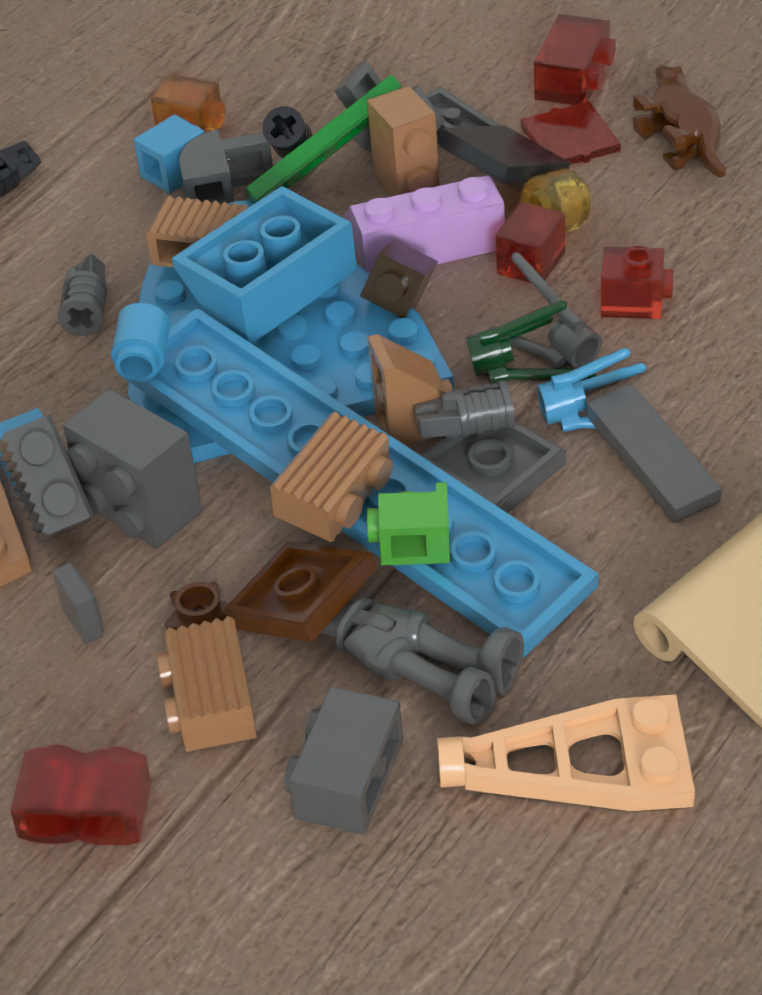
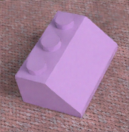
[342,175,506,274]

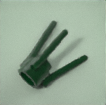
[466,300,596,384]

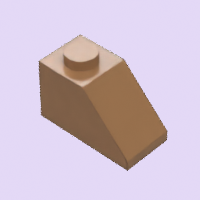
[367,334,453,445]

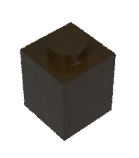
[360,239,438,318]

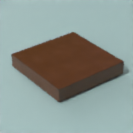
[221,541,378,643]

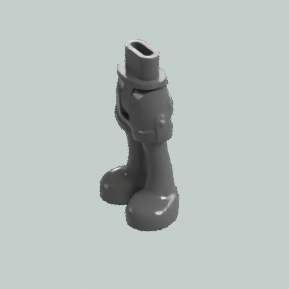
[321,597,524,725]

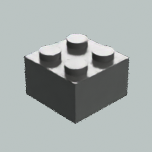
[63,389,202,549]

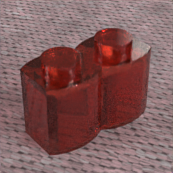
[10,745,151,846]

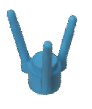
[536,348,646,433]

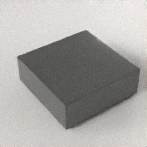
[52,563,104,644]

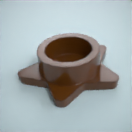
[164,582,229,630]

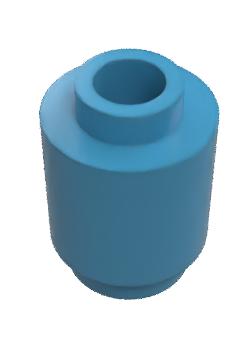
[111,303,170,382]

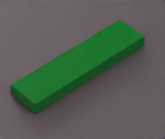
[245,74,402,204]

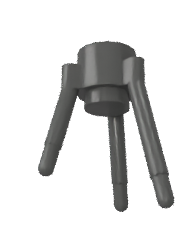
[490,253,602,369]

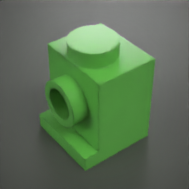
[367,482,450,566]

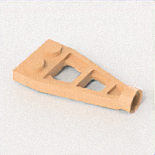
[437,694,695,811]

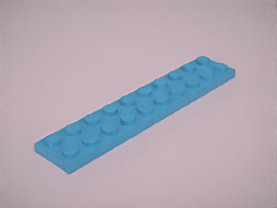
[124,308,599,658]

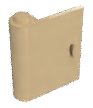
[633,513,762,728]

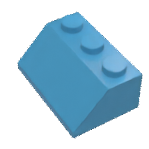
[172,186,357,344]

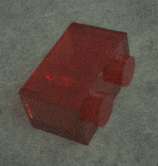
[534,14,616,107]

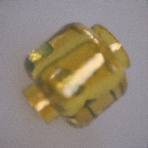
[519,169,591,237]

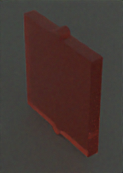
[521,101,621,165]

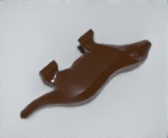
[633,65,726,178]

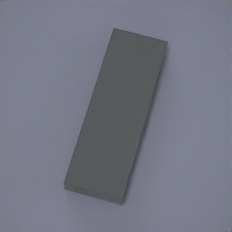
[586,384,722,522]

